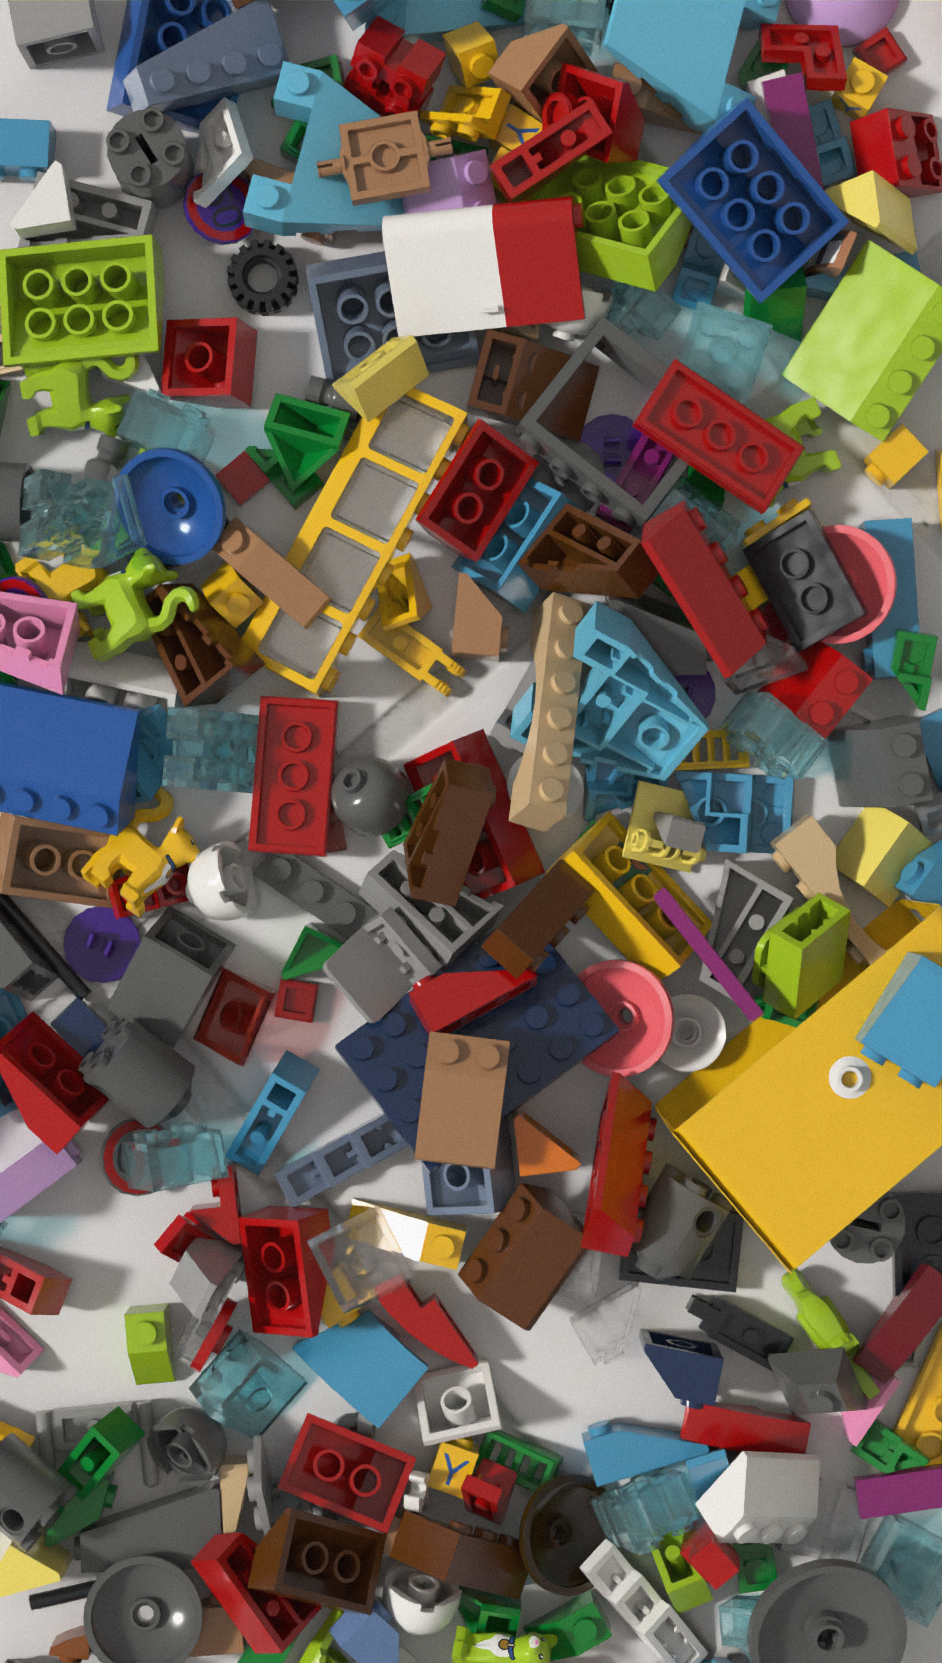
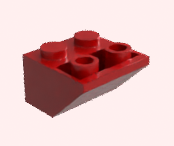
[849,108,942,198]

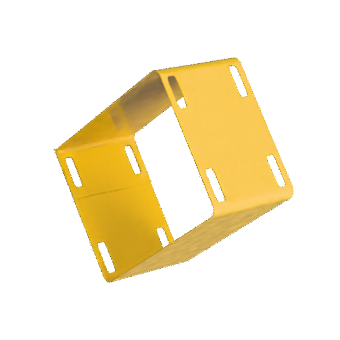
[654,899,942,1274]

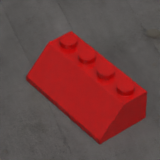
[641,500,769,679]
[403,729,545,899]
[581,1072,657,1257]

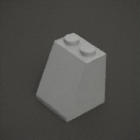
[8,0,105,69]

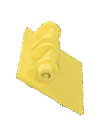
[622,780,706,873]

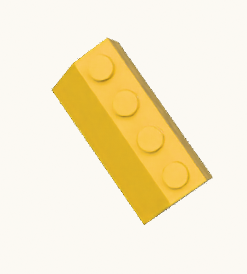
[547,811,712,980]

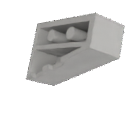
[18,171,158,248]
[358,850,504,972]
[699,859,795,1001]

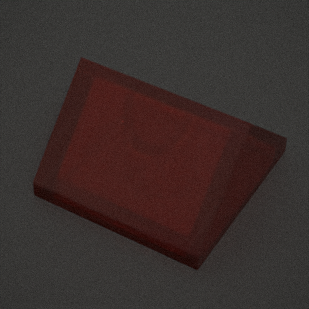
[193,968,278,1067]

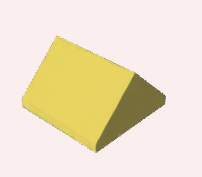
[824,170,917,255]
[332,335,429,423]
[836,807,934,908]
[0,1534,73,1597]

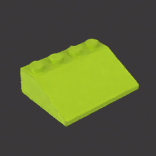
[530,155,692,292]
[0,234,165,367]
[781,239,942,442]

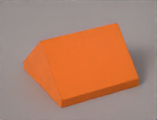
[512,1108,581,1177]

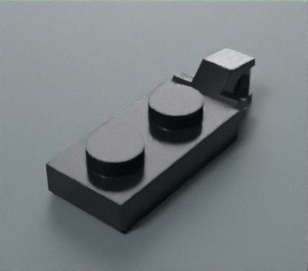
[685,1294,794,1371]

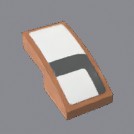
[804,230,857,279]

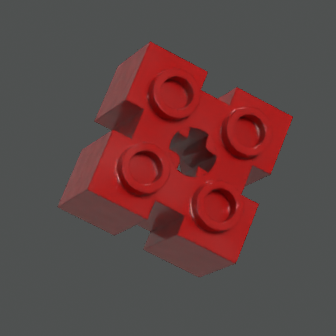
[343,15,447,121]

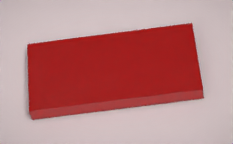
[632,359,805,514]
[248,696,339,857]

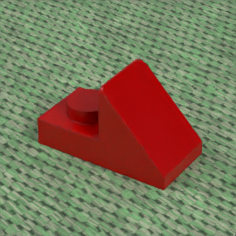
[190,1161,242,1245]
[154,1212,225,1263]
[461,1459,517,1526]

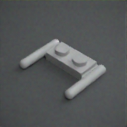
[35,1400,159,1488]

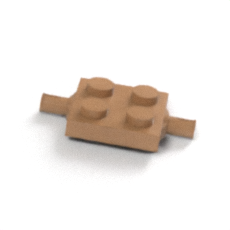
[316,110,453,206]

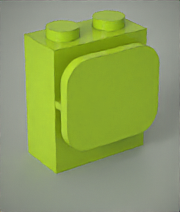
[752,893,851,1020]

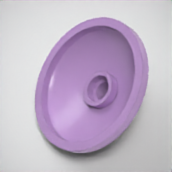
[785,0,899,48]

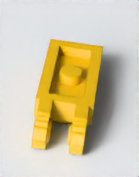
[357,606,467,698]

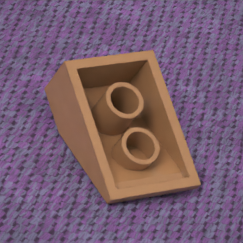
[0,812,120,909]
[414,1031,510,1170]

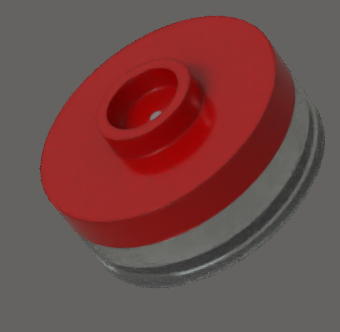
[173,1296,238,1373]

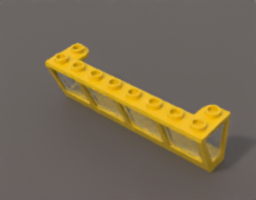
[242,388,471,697]

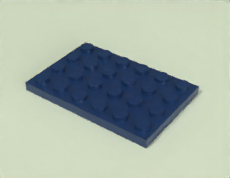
[335,928,620,1174]

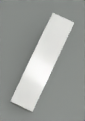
[579,1539,709,1663]

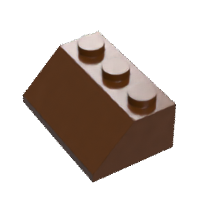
[458,1183,588,1331]
[247,1508,387,1615]

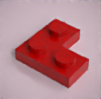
[758,23,847,91]

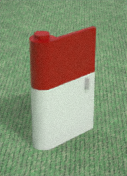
[382,196,586,337]

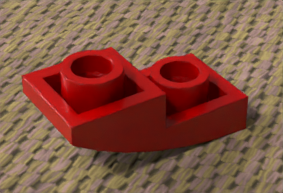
[108,864,189,920]

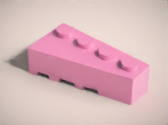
[0,591,80,695]

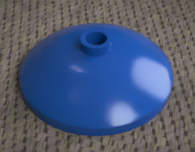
[114,447,226,565]

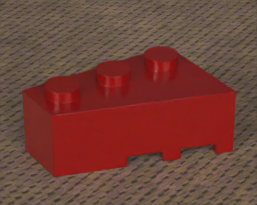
[190,1532,322,1654]

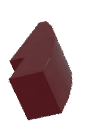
[852,1264,942,1384]

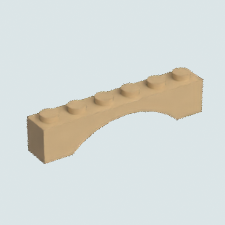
[509,592,589,832]
[770,814,887,967]

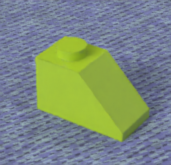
[124,1303,176,1385]
[642,1512,714,1614]

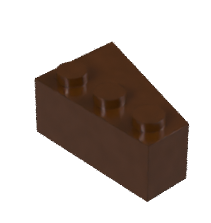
[518,503,659,599]
[145,583,266,707]
[403,758,497,907]
[481,859,595,979]
[389,1510,528,1599]

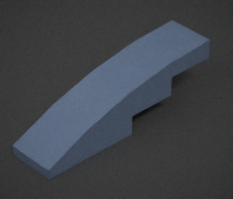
[273,1113,408,1207]

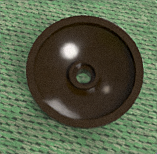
[519,1474,619,1596]

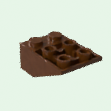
[467,329,600,443]

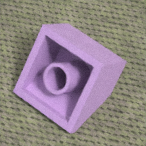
[402,149,496,214]

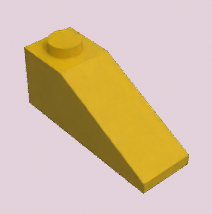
[344,1198,466,1270]

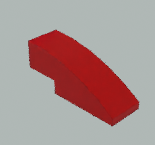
[373,1270,479,1369]
[680,1402,811,1454]
[680,1516,740,1590]

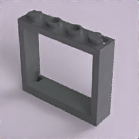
[513,316,688,531]

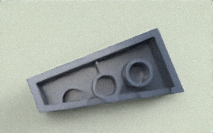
[123,0,289,112]

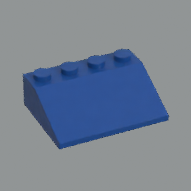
[106,0,254,133]
[656,98,849,304]
[0,682,141,836]

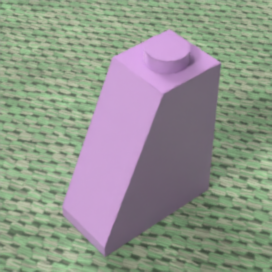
[0,1139,83,1223]

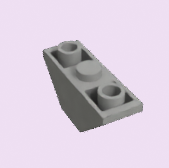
[169,1238,245,1320]

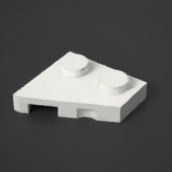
[193,97,254,208]

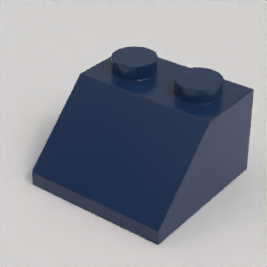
[639,1329,724,1409]

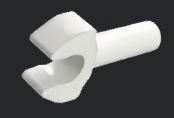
[404,1470,434,1513]

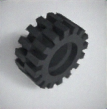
[227,240,299,316]

